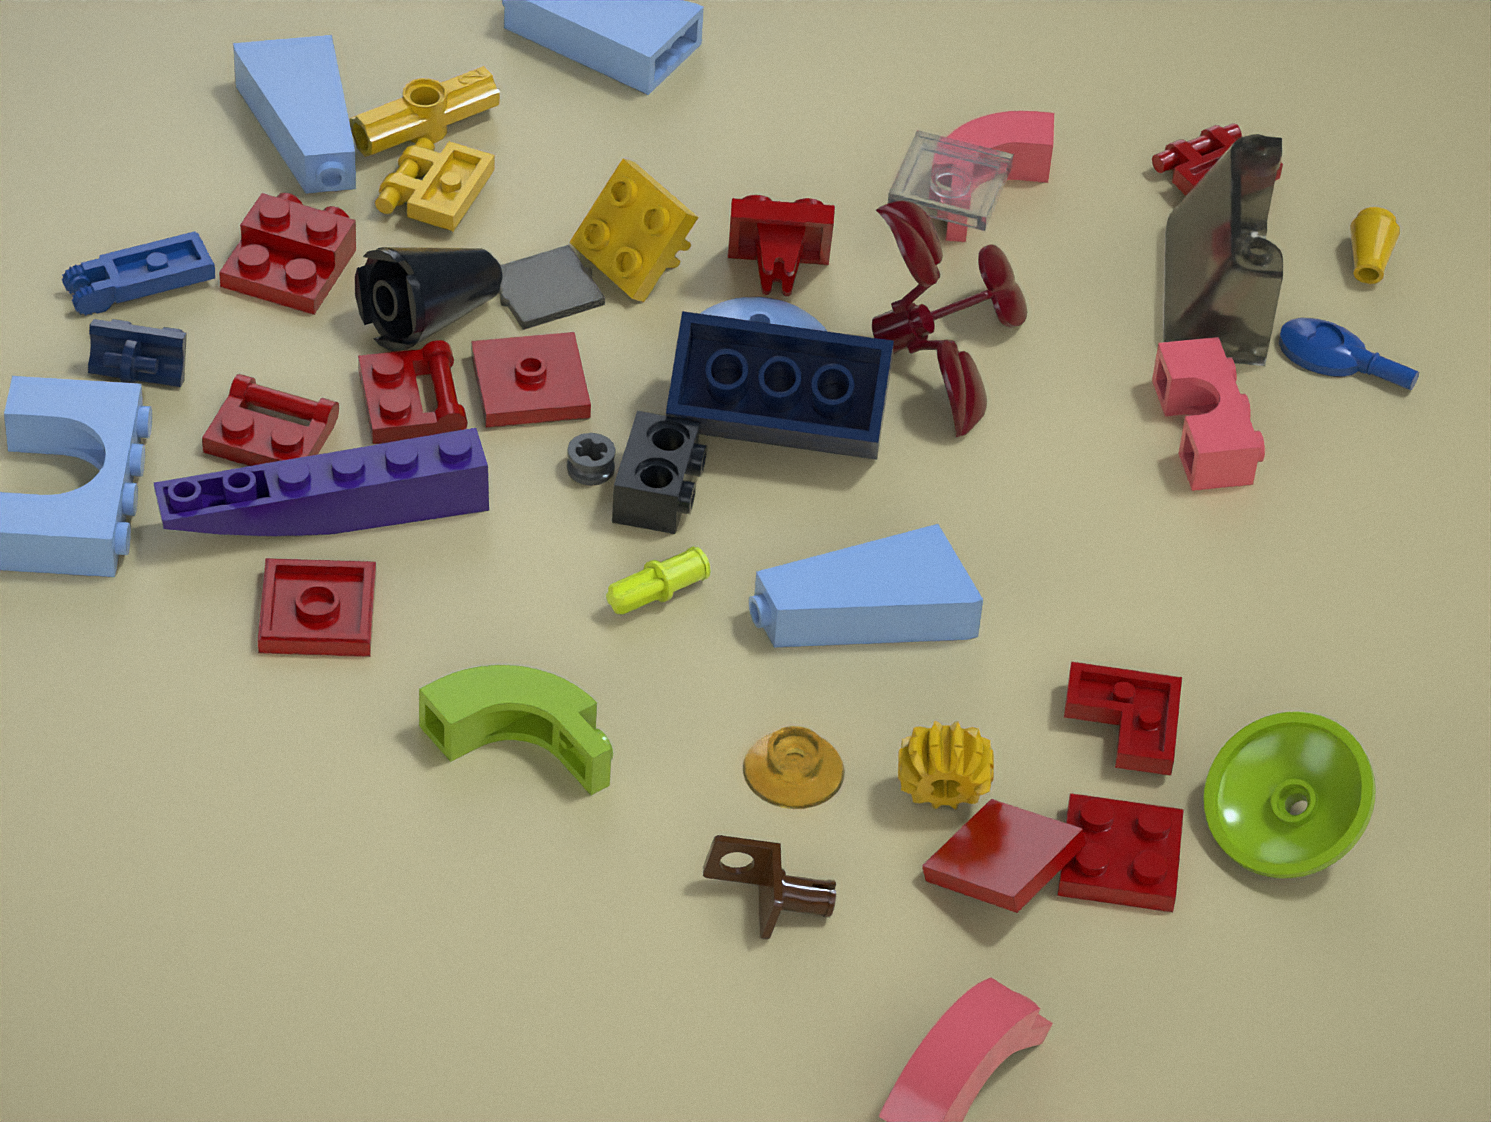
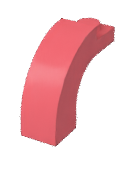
[928,111,1054,242]
[879,977,1053,1122]

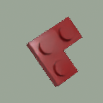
[1064,661,1182,776]

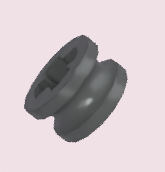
[567,433,616,486]

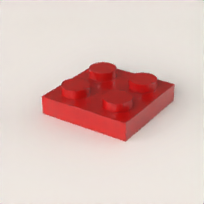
[1057,793,1184,912]

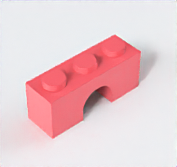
[1152,337,1265,491]

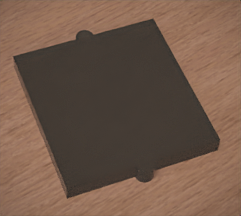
[499,245,605,330]

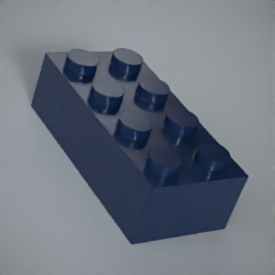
[666,311,894,460]

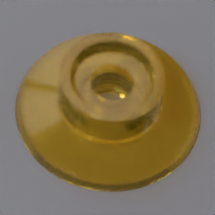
[743,726,845,809]

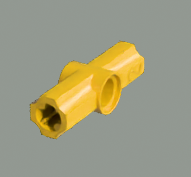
[349,66,500,157]

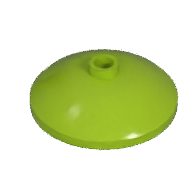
[1204,711,1376,878]

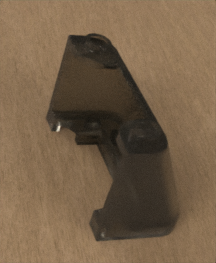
[1163,134,1283,366]

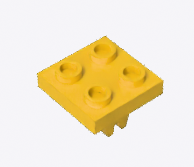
[569,158,699,302]

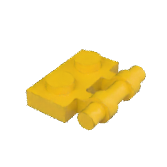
[375,137,495,232]

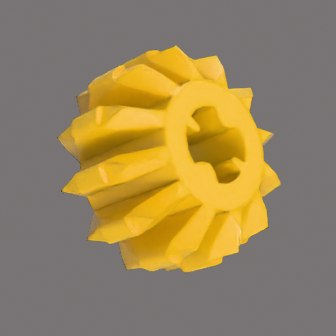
[898,721,994,810]

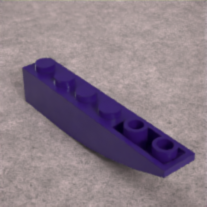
[154,428,489,536]

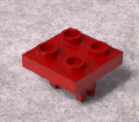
[728,195,835,297]

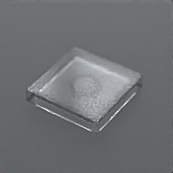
[888,130,1014,231]

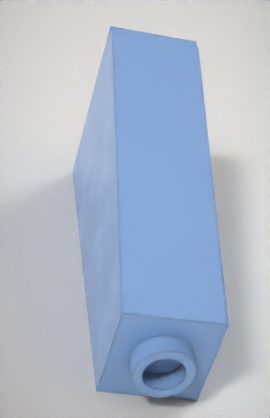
[502,0,704,95]
[233,35,356,194]
[749,524,983,648]

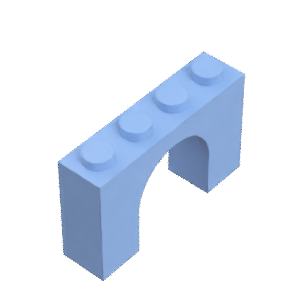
[0,376,152,577]

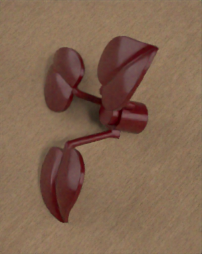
[872,201,1028,438]

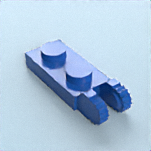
[61,231,216,316]

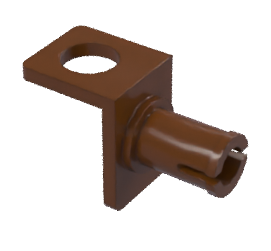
[703,835,836,939]

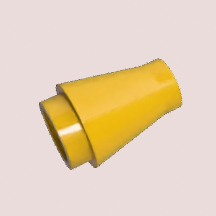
[1350,207,1400,284]

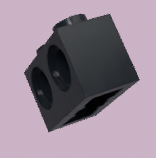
[612,411,707,534]

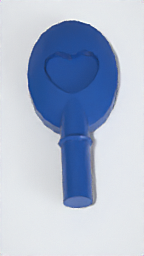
[1279,317,1419,391]

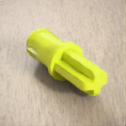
[606,546,711,614]

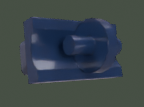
[88,319,187,387]

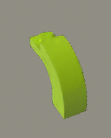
[419,665,613,795]

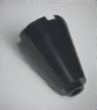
[355,247,503,352]

